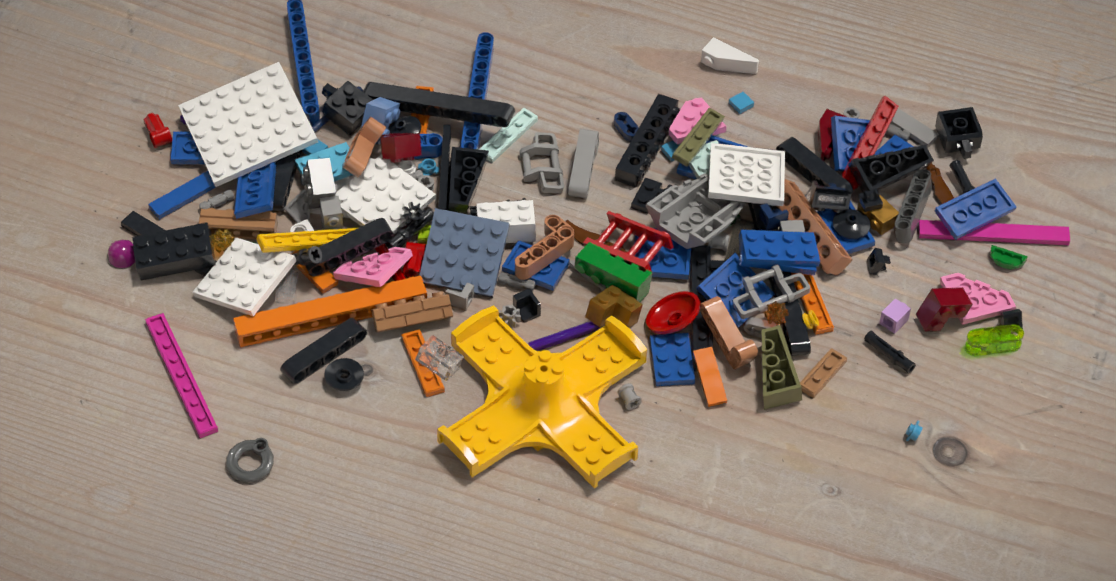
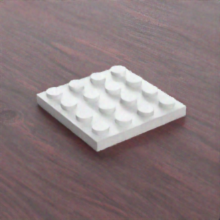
[708,143,785,206]
[335,154,436,234]
[193,238,297,316]

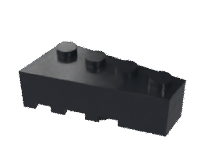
[848,144,934,193]
[447,147,489,214]

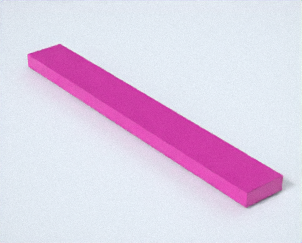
[918,220,1070,245]
[145,313,218,438]

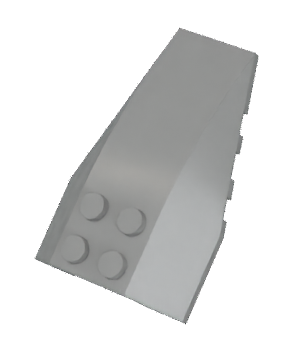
[646,173,746,249]

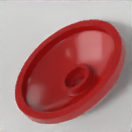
[646,291,701,334]

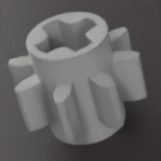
[499,305,521,328]

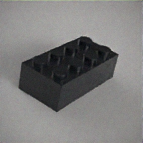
[132,222,216,281]

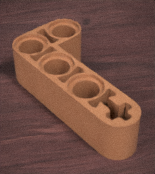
[342,116,386,178]
[515,215,574,280]
[700,296,758,369]

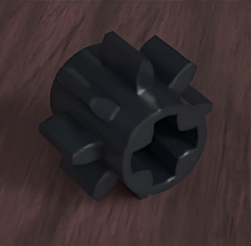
[401,202,425,226]

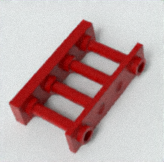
[583,211,673,272]

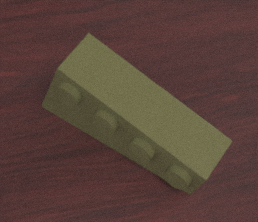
[761,325,802,410]

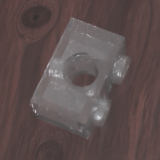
[415,335,464,381]

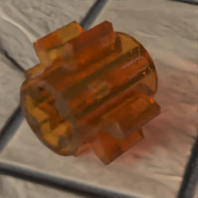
[764,301,789,326]

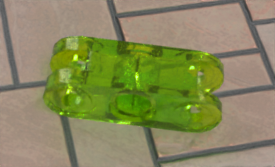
[965,325,1024,356]

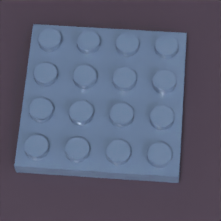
[419,208,510,297]

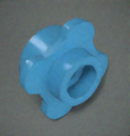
[418,158,439,176]
[905,420,923,442]

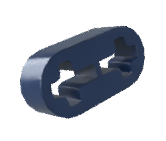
[614,112,639,142]

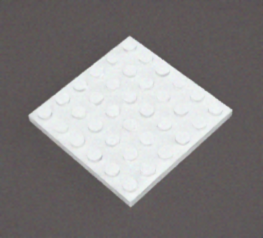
[178,62,318,187]

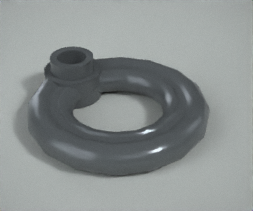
[226,438,274,482]

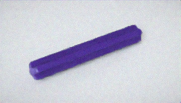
[528,321,600,351]

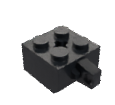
[322,81,373,135]
[935,107,983,159]

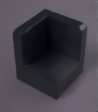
[513,288,541,323]

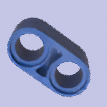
[414,133,443,159]

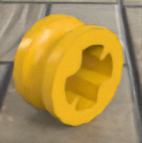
[802,310,819,330]

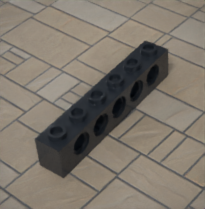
[615,93,680,187]

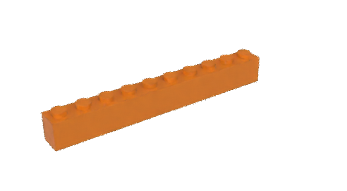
[233,276,427,348]

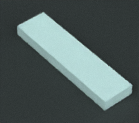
[479,108,538,163]

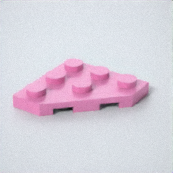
[669,97,726,144]
[333,247,413,287]
[940,273,1016,325]

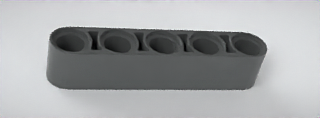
[895,169,932,243]

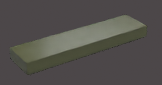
[672,107,725,167]

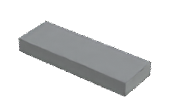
[890,108,939,148]

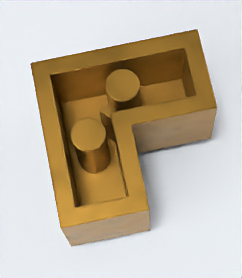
[585,285,643,328]

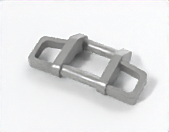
[519,132,564,194]
[733,265,810,319]

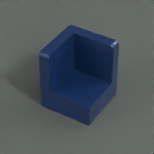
[759,203,789,231]

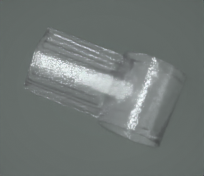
[275,268,299,305]

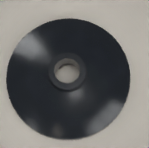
[388,116,422,133]
[833,209,870,240]
[324,358,364,391]

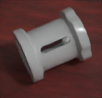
[708,235,729,252]
[617,383,642,410]

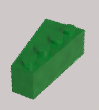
[574,242,652,302]

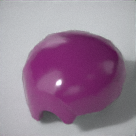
[108,239,135,268]

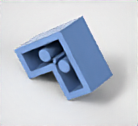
[361,97,400,145]

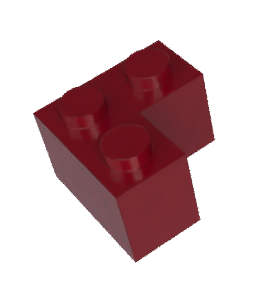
[380,133,421,163]
[916,287,973,332]

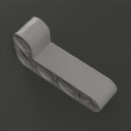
[568,129,599,198]

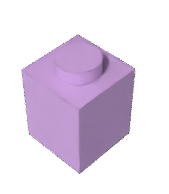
[879,298,911,334]

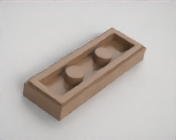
[800,348,847,399]

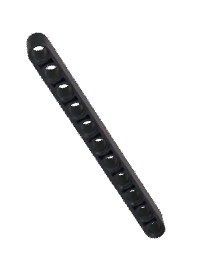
[748,202,811,356]

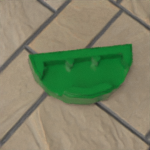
[990,245,1028,269]

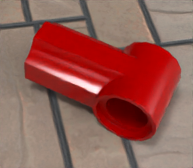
[143,113,172,148]
[403,242,426,278]

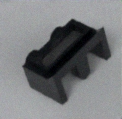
[809,181,853,213]

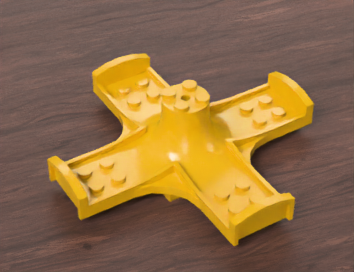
[437,306,647,489]

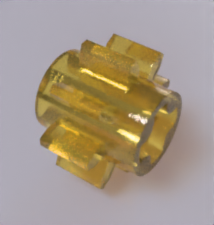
[212,229,235,253]

